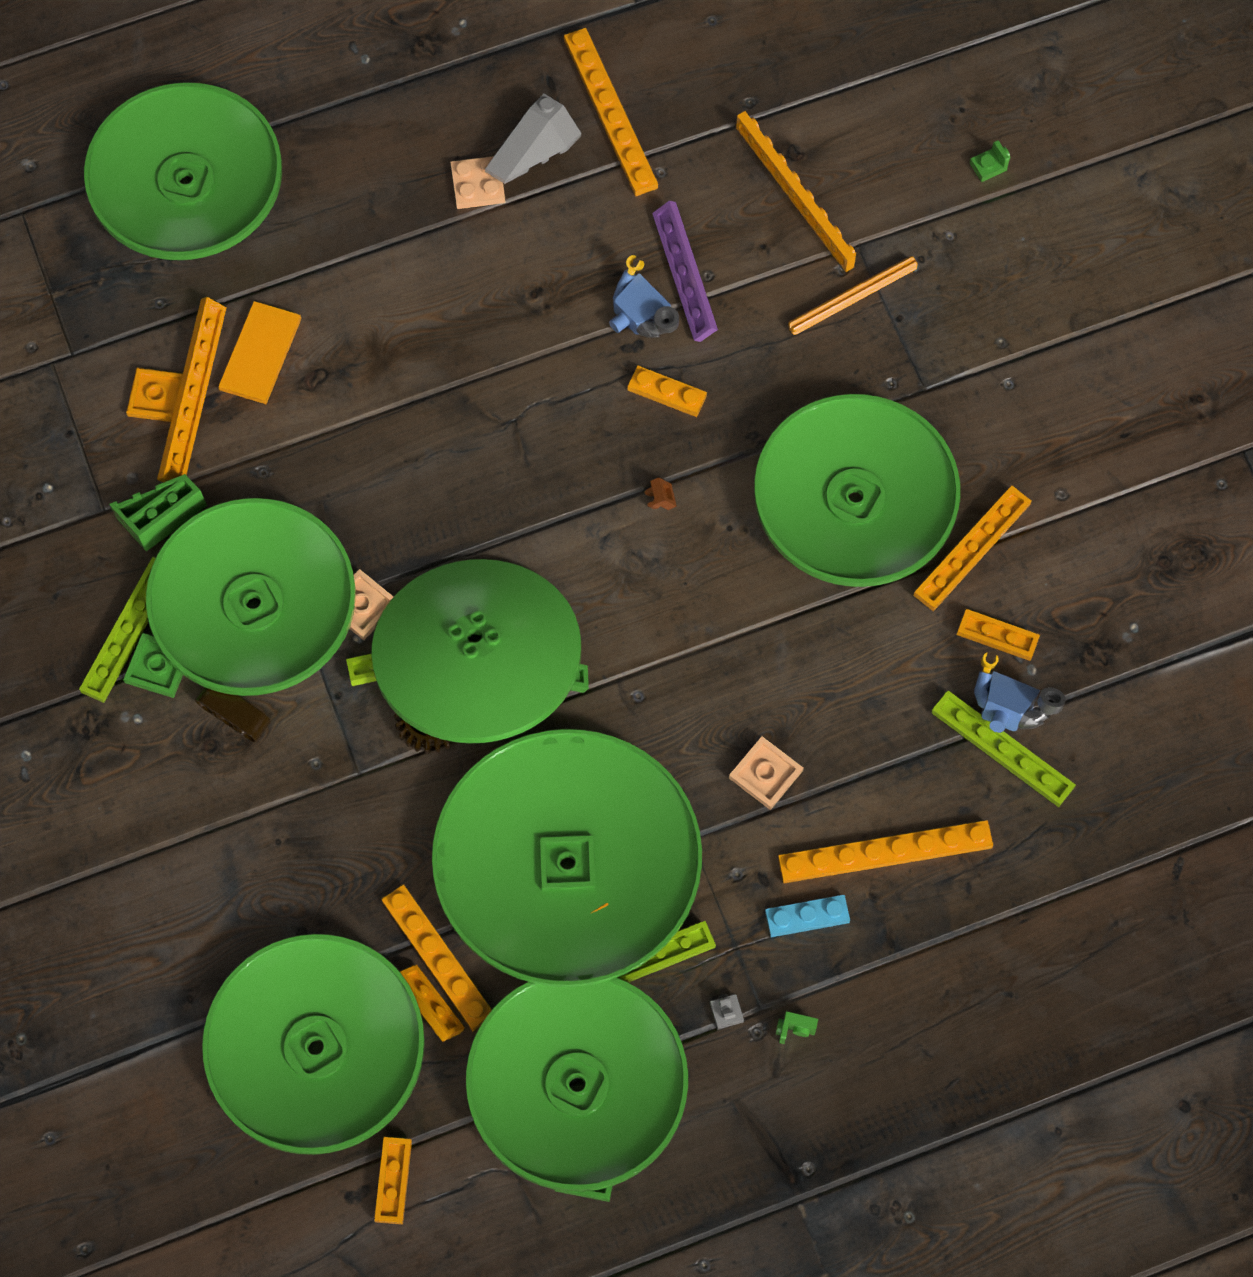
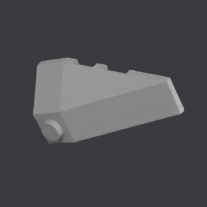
[485,94,581,184]

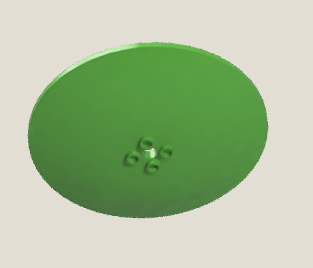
[432,729,702,987]

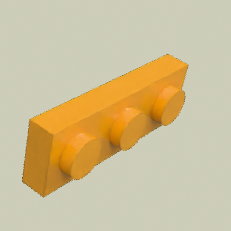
[628,365,707,417]
[957,609,1040,661]
[400,965,465,1042]
[374,1137,412,1225]

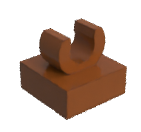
[644,477,677,510]

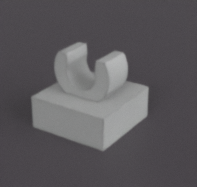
[710,994,744,1030]

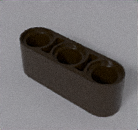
[195,687,271,742]

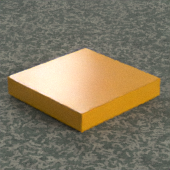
[126,368,183,422]

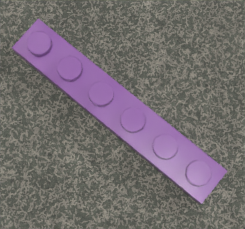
[652,201,718,342]

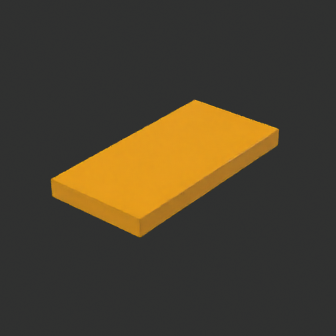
[218,301,301,404]

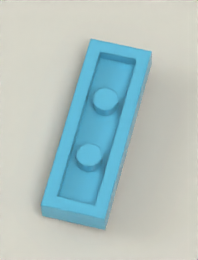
[765,895,850,938]

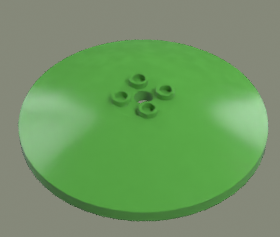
[84,83,282,260]
[754,394,960,587]
[146,498,356,696]
[372,559,581,743]
[202,934,425,1155]
[466,978,688,1192]

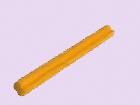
[788,256,918,335]

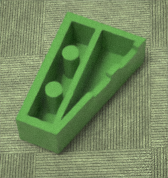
[109,474,207,552]

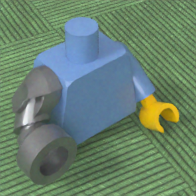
[609,255,679,338]
[974,652,1066,733]

